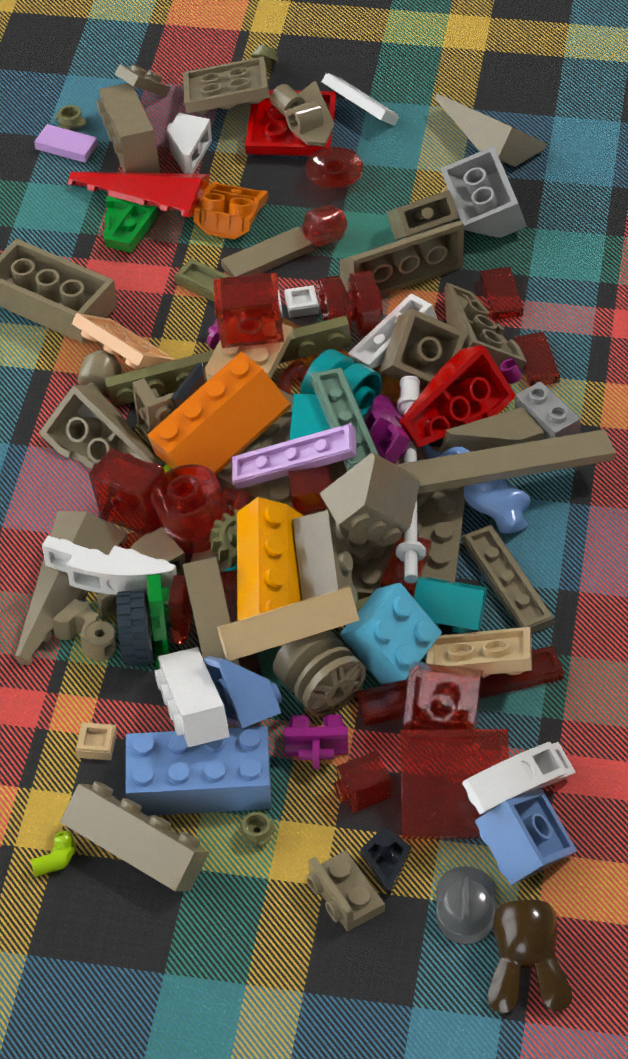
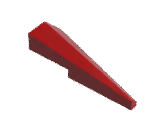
[68,172,210,217]

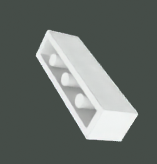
[154,647,230,747]

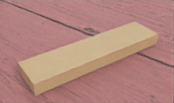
[217,587,359,661]

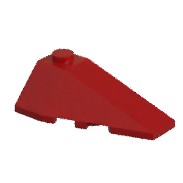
[399,345,516,448]

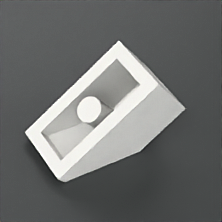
[166,113,212,174]

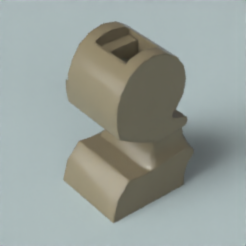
[52,598,117,661]

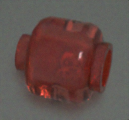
[302,204,347,247]

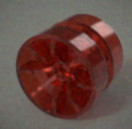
[318,270,383,337]
[151,464,232,553]

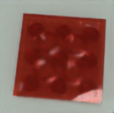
[400,729,509,839]

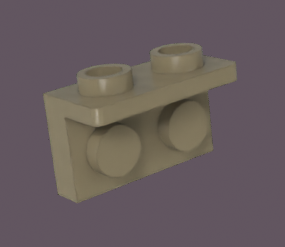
[132,378,176,450]
[306,851,385,932]

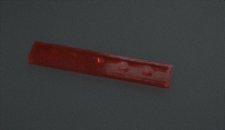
[356,646,564,726]

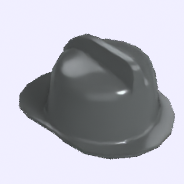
[436,866,495,945]

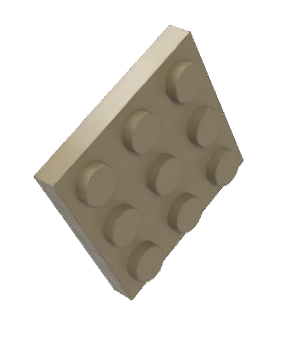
[183,56,270,115]

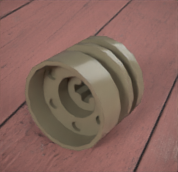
[273,630,366,717]

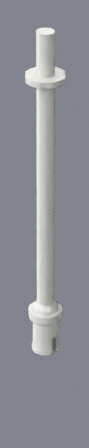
[396,376,426,583]

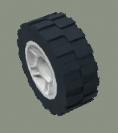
[116,589,154,667]

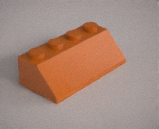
[147,351,291,491]

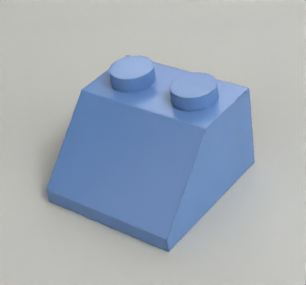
[203,656,282,728]
[474,788,577,886]

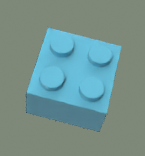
[339,583,442,684]

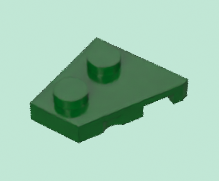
[104,196,158,253]
[146,574,173,668]

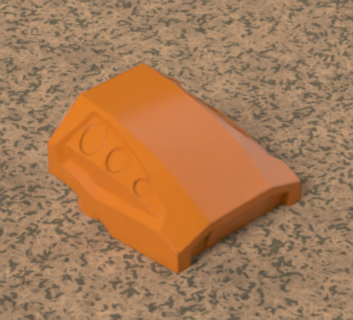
[193,181,268,240]

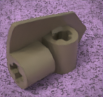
[270,81,334,147]

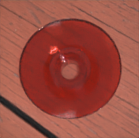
[306,147,363,189]

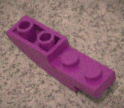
[363,394,410,464]

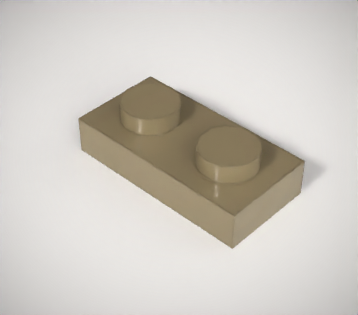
[115,64,171,97]

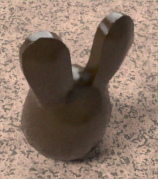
[488,900,572,1014]

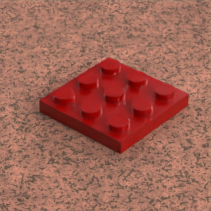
[245,90,337,156]

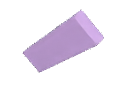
[232,423,357,489]

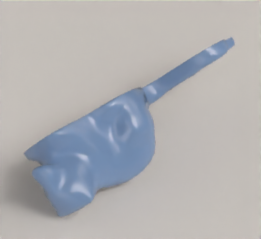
[422,444,531,534]

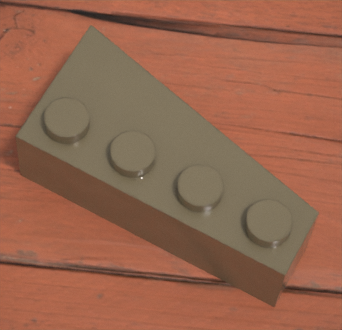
[96,83,161,173]

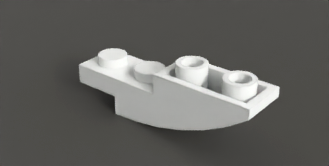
[42,536,178,595]
[462,742,576,814]

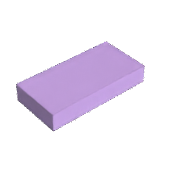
[34,124,98,163]

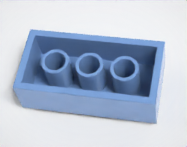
[126,726,272,816]

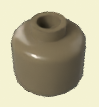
[77,350,122,396]

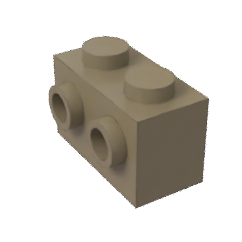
[386,190,459,240]

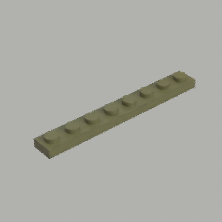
[105,316,352,407]

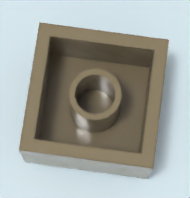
[379,308,467,391]

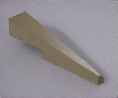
[15,511,128,665]

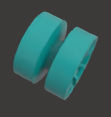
[300,349,382,417]

